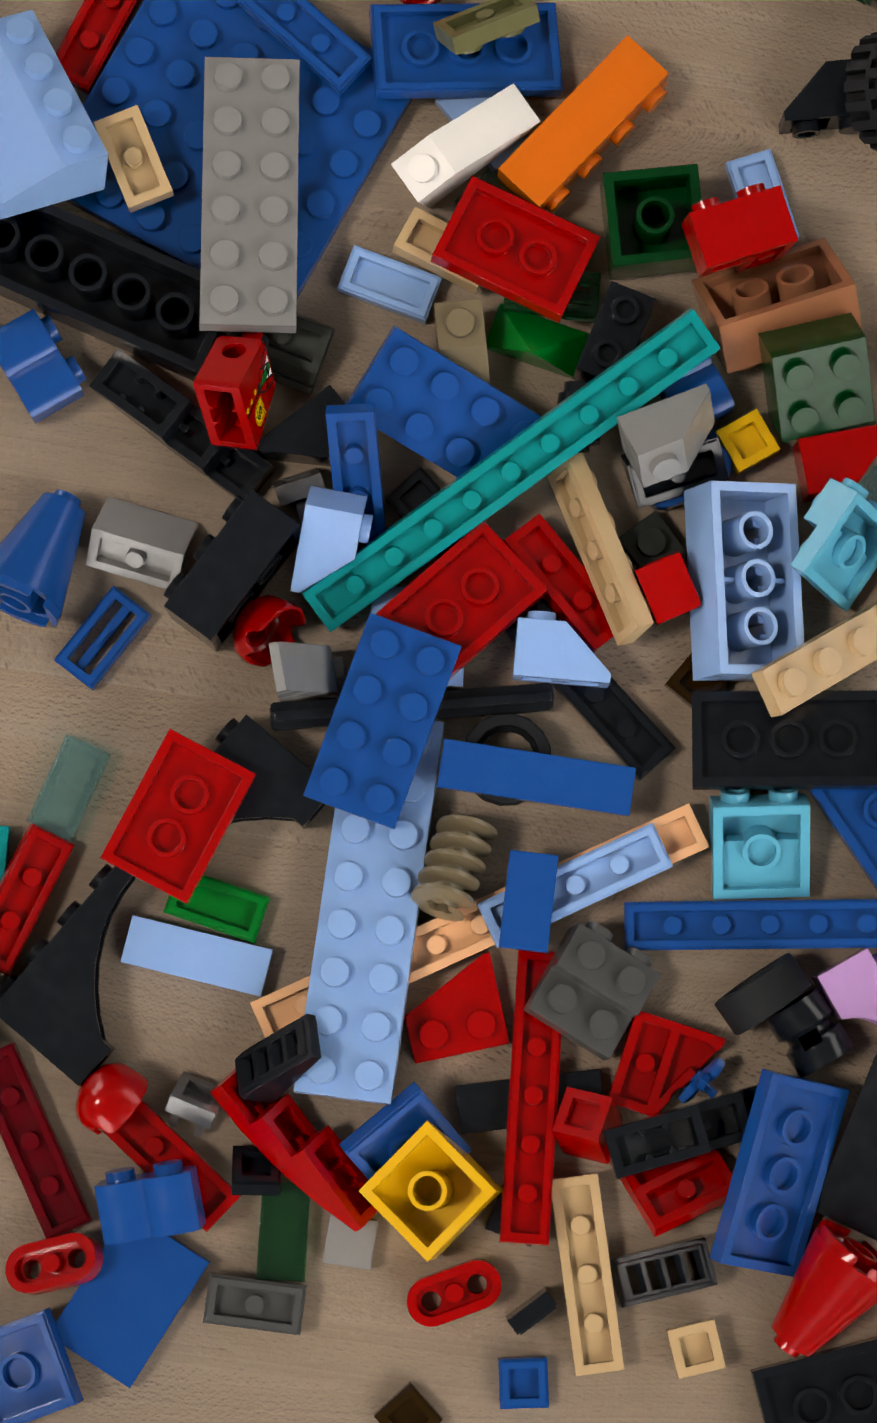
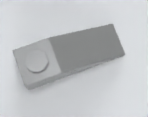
[269,641,346,702]

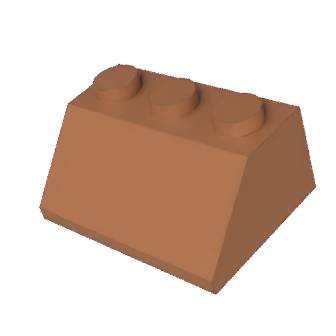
[691,238,863,374]

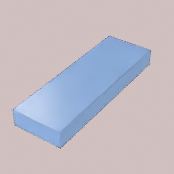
[120,915,273,997]

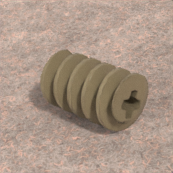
[411,814,498,922]

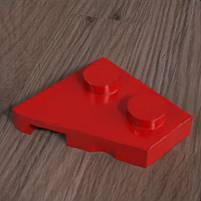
[405,952,509,1064]
[608,1011,726,1116]
[609,1149,733,1237]

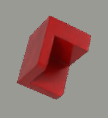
[635,550,701,624]
[552,1087,622,1164]

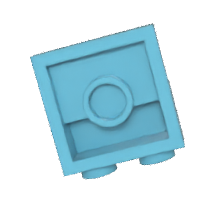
[790,477,877,612]
[709,789,810,900]

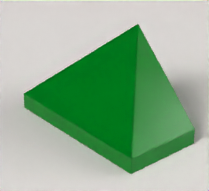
[486,303,588,379]

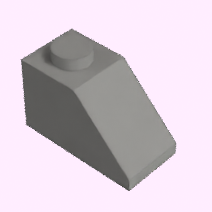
[617,384,715,488]

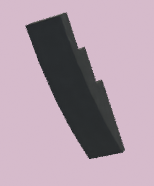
[89,349,275,499]
[603,1084,758,1179]

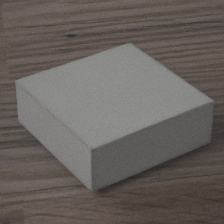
[322,1213,378,1270]

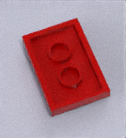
[430,176,601,323]
[376,521,548,679]
[100,728,257,904]

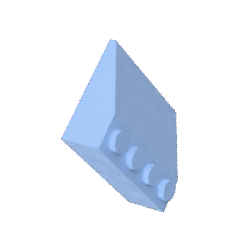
[0,10,109,220]

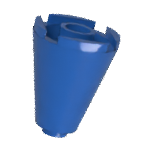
[0,489,86,627]

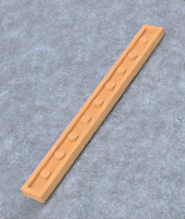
[250,803,709,1038]

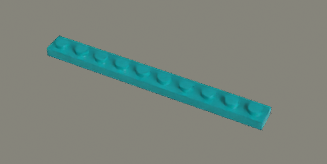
[302,308,721,632]

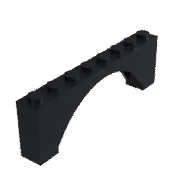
[0,715,326,1086]

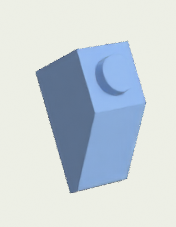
[290,486,373,593]
[512,611,611,688]

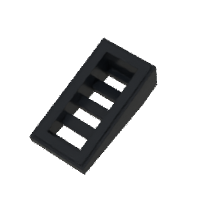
[235,1014,321,1105]
[610,1235,718,1308]

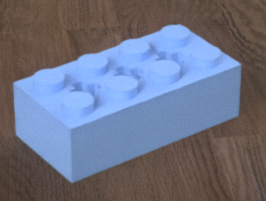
[684,481,804,681]

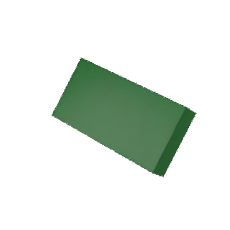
[163,875,271,944]

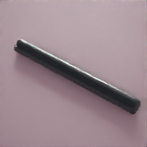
[269,683,554,731]

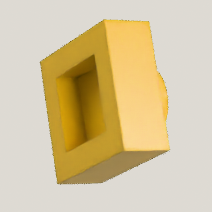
[715,409,780,476]

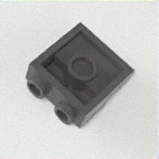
[523,922,661,1061]

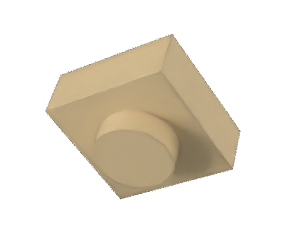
[665,1317,726,1379]

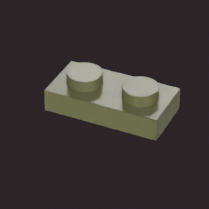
[433,0,540,55]

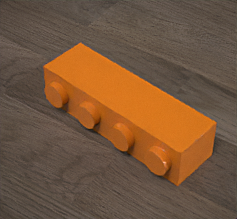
[497,35,669,213]

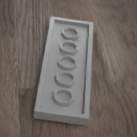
[199,57,300,333]

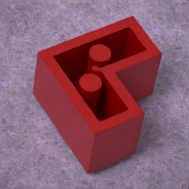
[681,183,798,278]

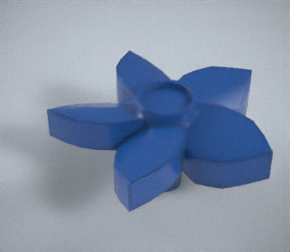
[678,1057,725,1104]

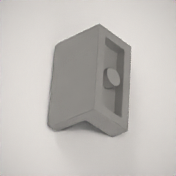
[86,497,198,589]

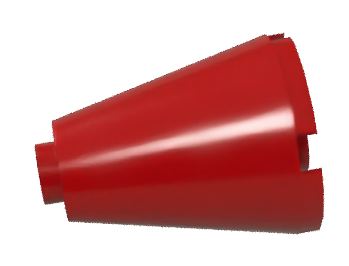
[771,1217,877,1358]

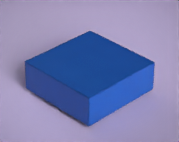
[498,1356,549,1409]

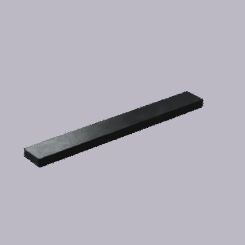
[385,467,676,781]

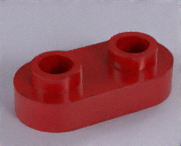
[5,1233,103,1295]
[407,1259,502,1327]

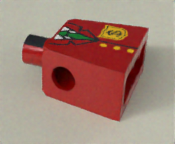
[193,332,275,450]

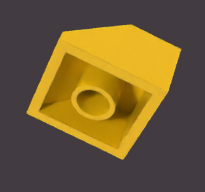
[359,1121,503,1262]

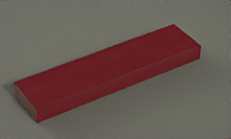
[0,1042,93,1239]

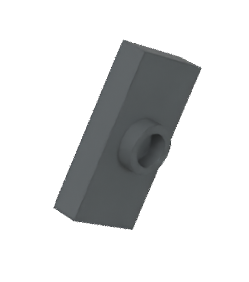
[203,1272,307,1335]

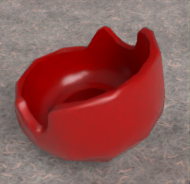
[233,595,306,667]
[75,1062,148,1135]

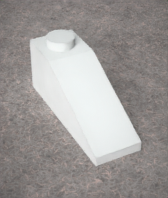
[391,83,542,208]

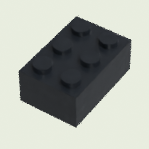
[164,490,301,652]

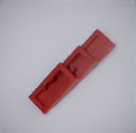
[210,1068,378,1232]

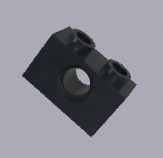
[573,281,656,382]

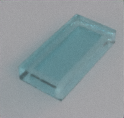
[26,734,111,842]

